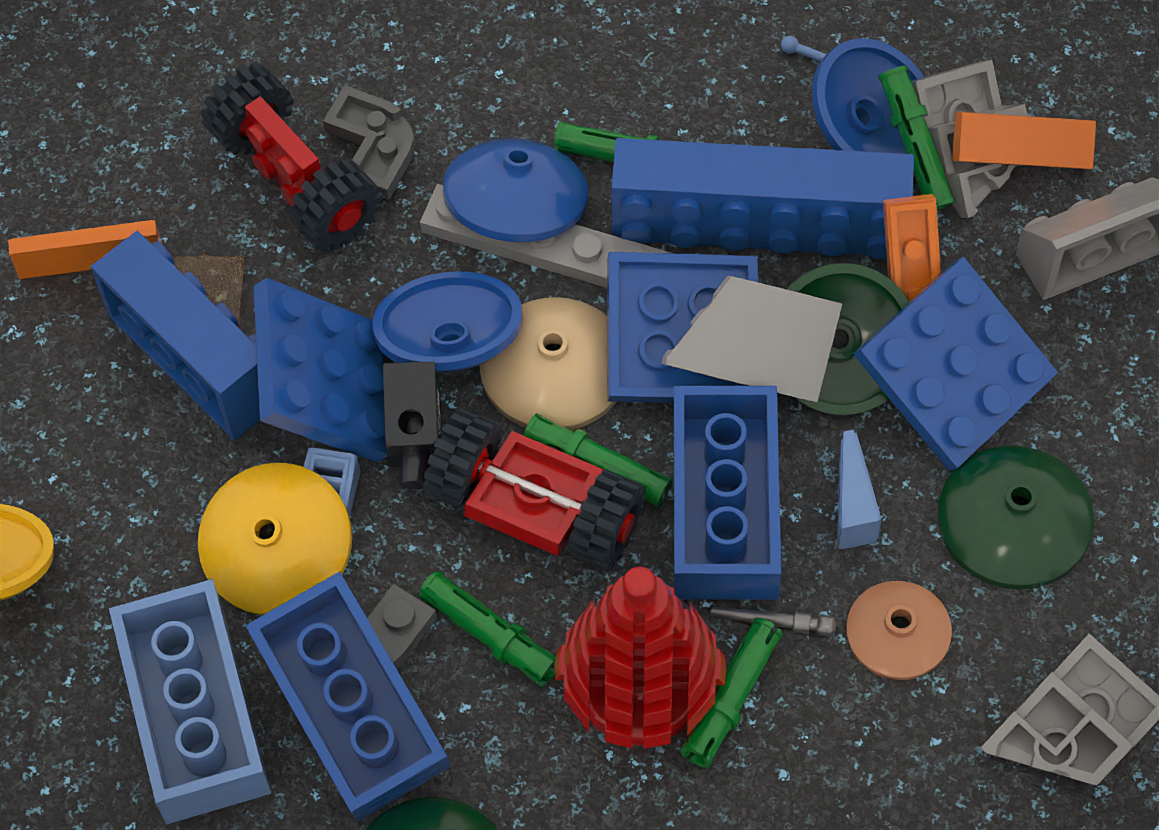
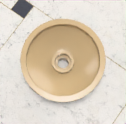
[480,297,616,430]

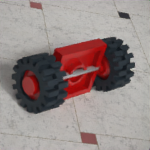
[201,64,383,252]
[423,409,646,572]

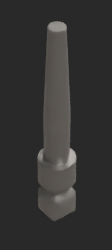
[711,607,836,637]

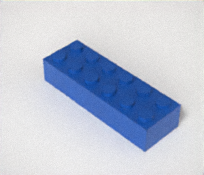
[612,138,914,259]

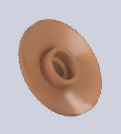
[846,581,952,680]

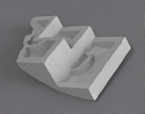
[911,60,1028,218]
[661,276,842,402]
[981,634,1159,786]

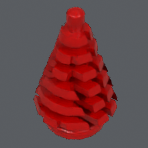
[554,566,726,749]

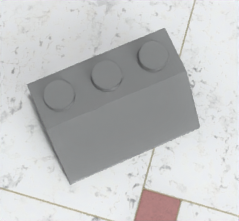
[1015,177,1159,300]

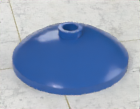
[812,38,924,154]
[443,138,588,242]
[372,271,523,373]

